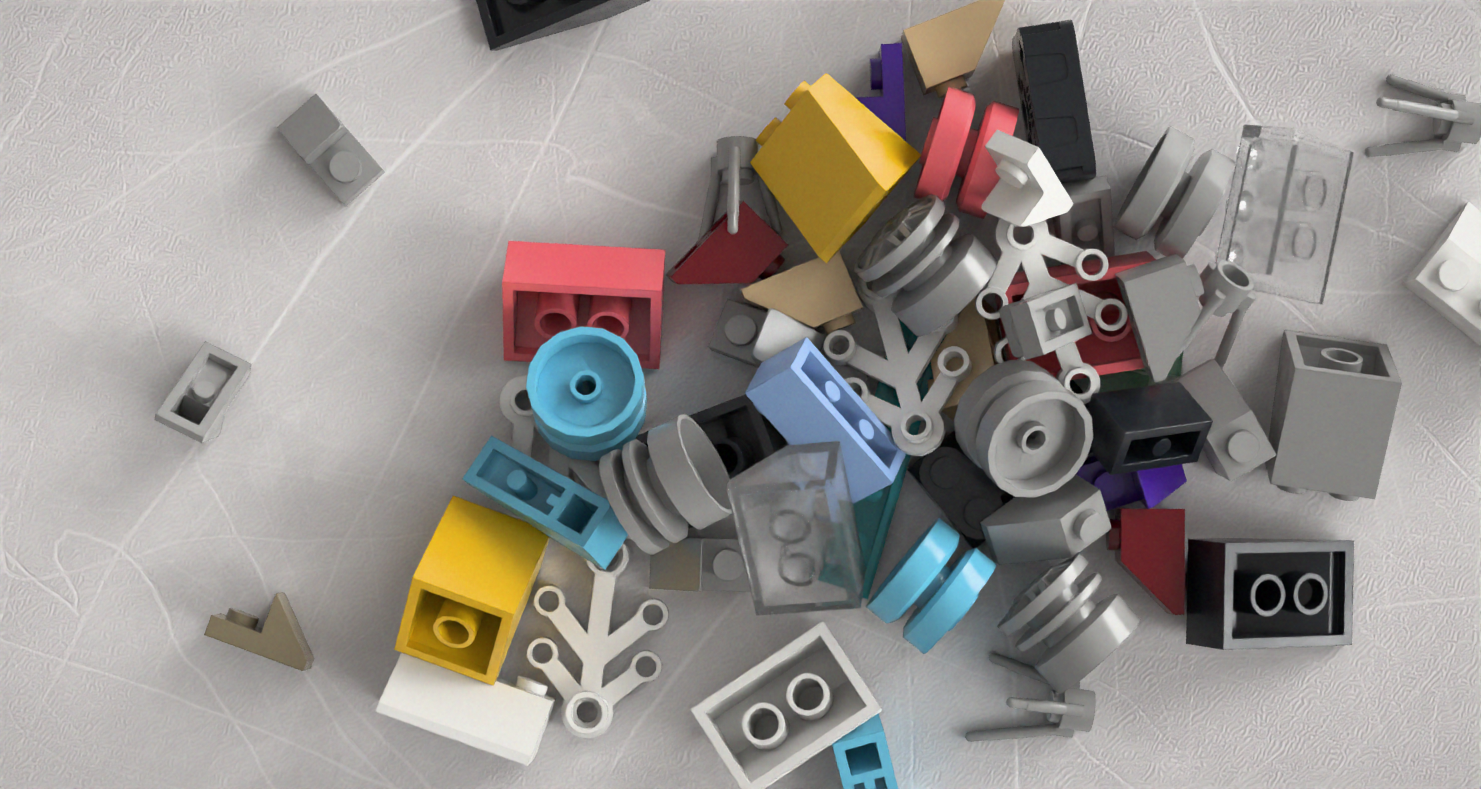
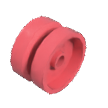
[914,86,1019,219]

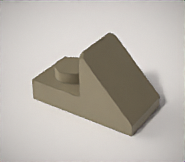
[204,592,314,671]

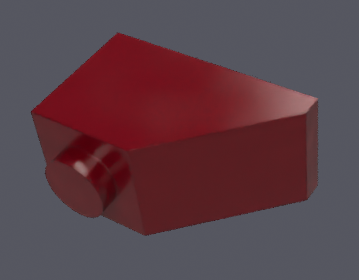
[666,200,788,285]
[1106,508,1185,615]

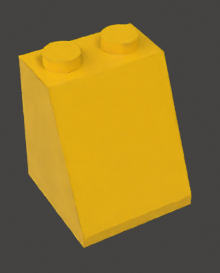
[750,73,921,264]
[394,496,550,686]

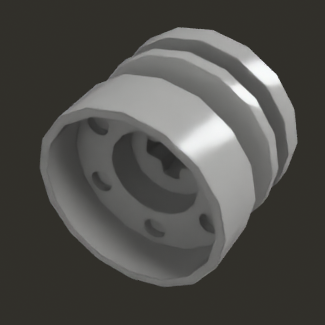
[854,194,997,337]
[599,414,736,555]
[997,553,1141,693]

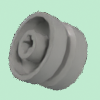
[1113,126,1235,259]
[954,360,1093,498]

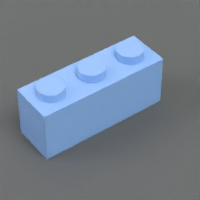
[745,337,906,507]

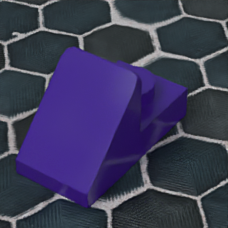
[855,43,906,141]
[1076,456,1187,511]

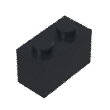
[1087,382,1213,475]

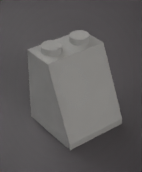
[1265,330,1402,501]

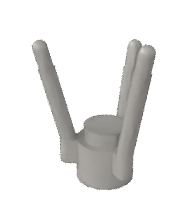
[1365,75,1481,157]
[698,136,782,240]
[1177,261,1256,369]
[965,653,1096,742]

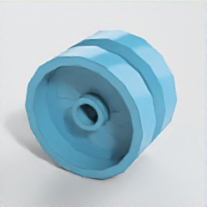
[526,326,647,461]
[866,518,997,654]

